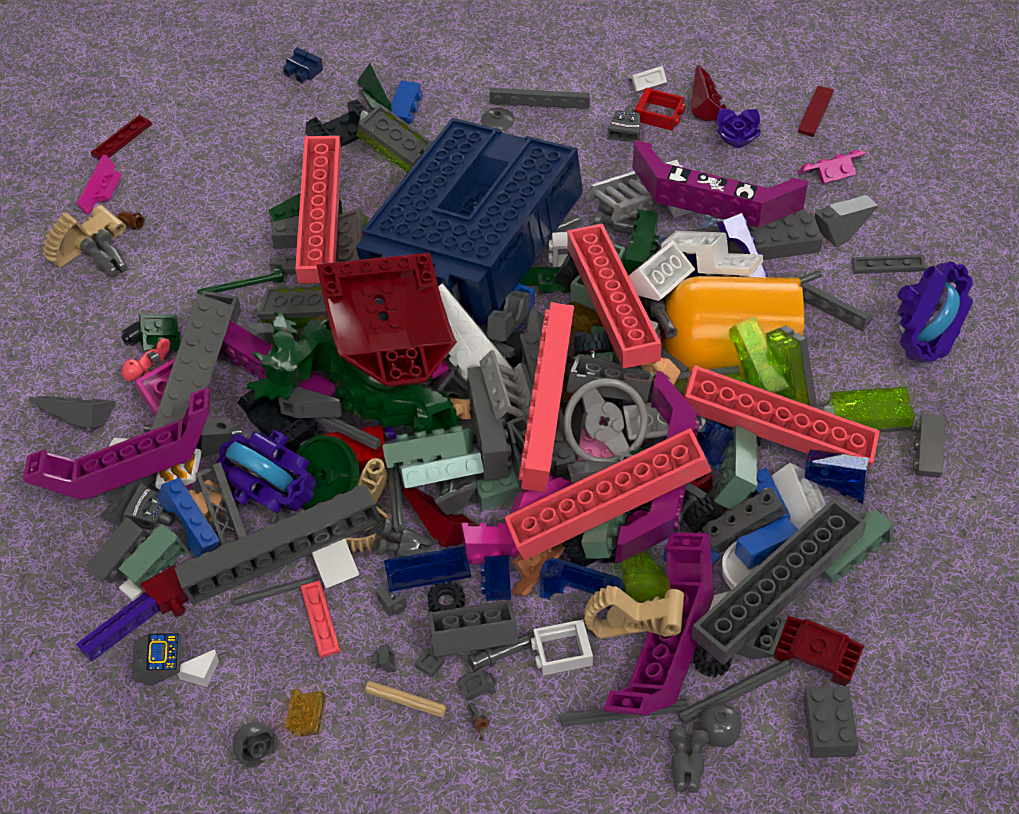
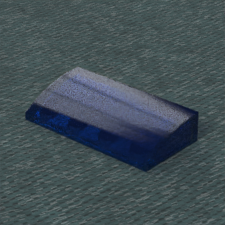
[384,546,471,592]

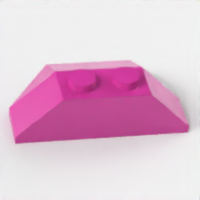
[510,474,571,514]

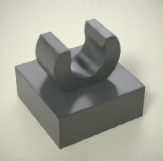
[371,644,396,673]

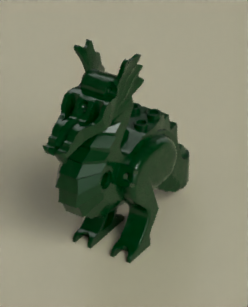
[247,312,457,433]

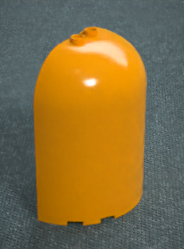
[663,276,804,382]

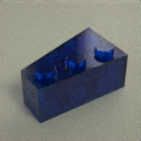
[805,449,870,504]

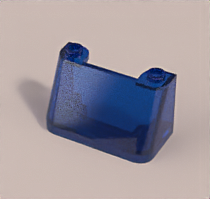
[540,558,629,610]

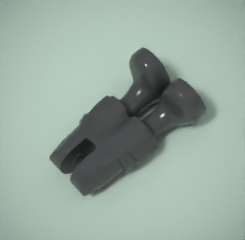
[593,201,637,234]
[80,229,127,277]
[373,517,433,560]
[668,728,710,793]

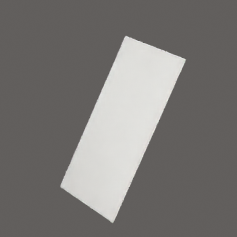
[312,539,359,588]

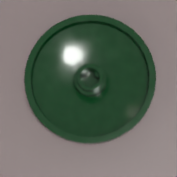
[290,435,360,510]

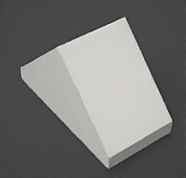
[177,649,219,687]

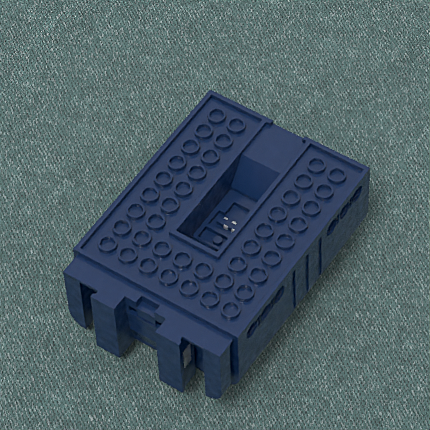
[356,118,583,327]

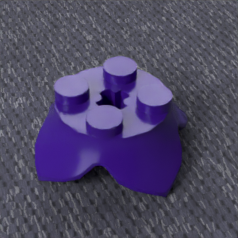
[717,108,761,148]

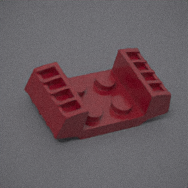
[774,616,865,686]

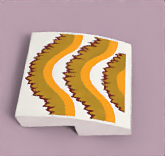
[155,449,202,490]

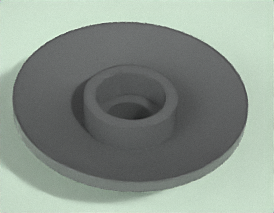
[481,108,515,131]

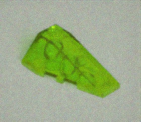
[621,550,671,603]

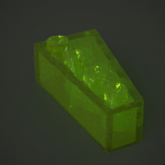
[729,317,788,394]

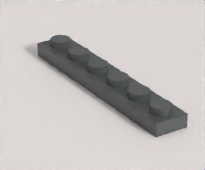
[489,88,590,109]

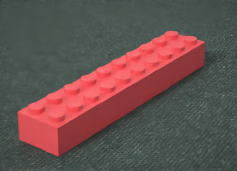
[295,136,341,284]
[567,224,661,369]
[518,302,574,493]
[683,365,880,474]
[505,428,712,560]

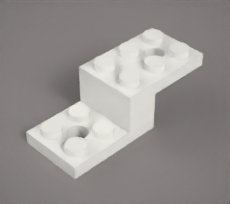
[661,231,763,277]

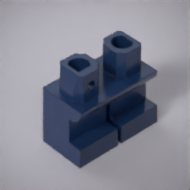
[283,47,323,83]

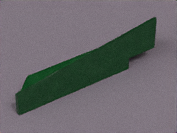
[357,63,392,112]

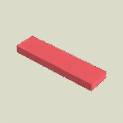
[300,581,340,658]

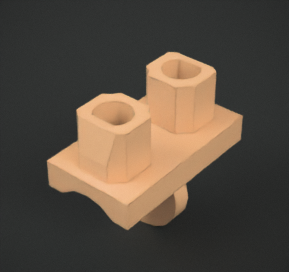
[450,398,471,419]

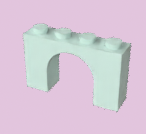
[398,447,484,488]

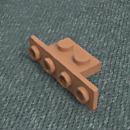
[511,542,565,596]

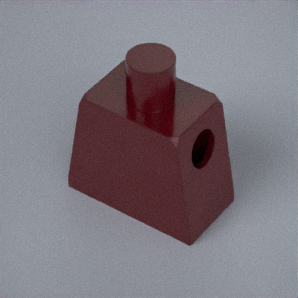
[140,565,188,617]

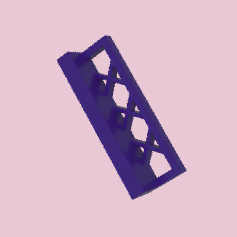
[76,593,159,662]

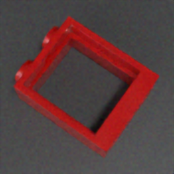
[635,88,686,131]

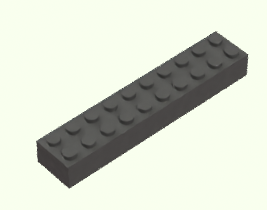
[175,484,381,604]
[692,498,866,665]

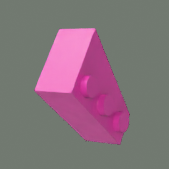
[461,523,520,565]

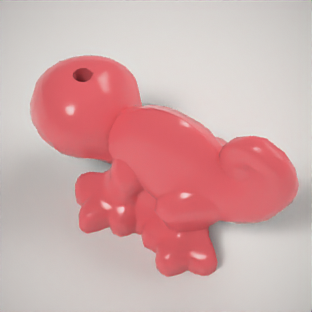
[121,338,170,382]

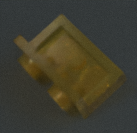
[285,689,326,737]

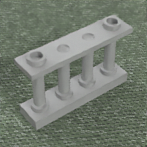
[586,171,662,222]
[479,350,533,420]

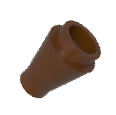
[118,211,144,230]

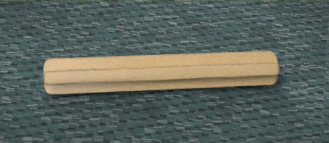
[365,681,447,717]

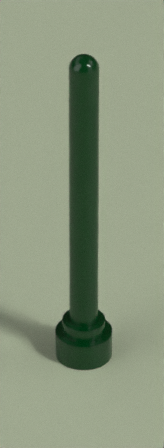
[197,268,284,295]

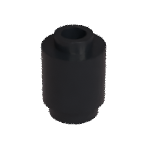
[121,321,141,346]

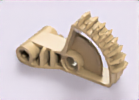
[43,205,126,268]
[345,458,393,553]
[584,586,684,639]

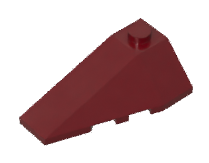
[691,64,728,121]
[401,486,479,547]

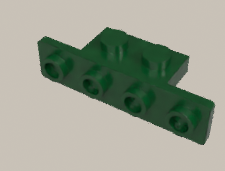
[520,266,569,293]

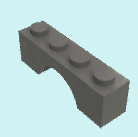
[487,291,529,342]

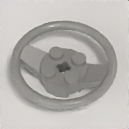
[563,378,648,462]

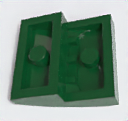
[139,314,180,350]

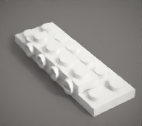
[438,283,513,380]

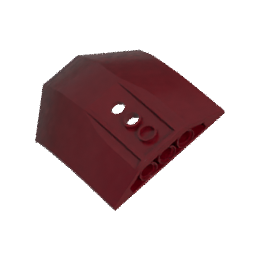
[317,253,457,387]

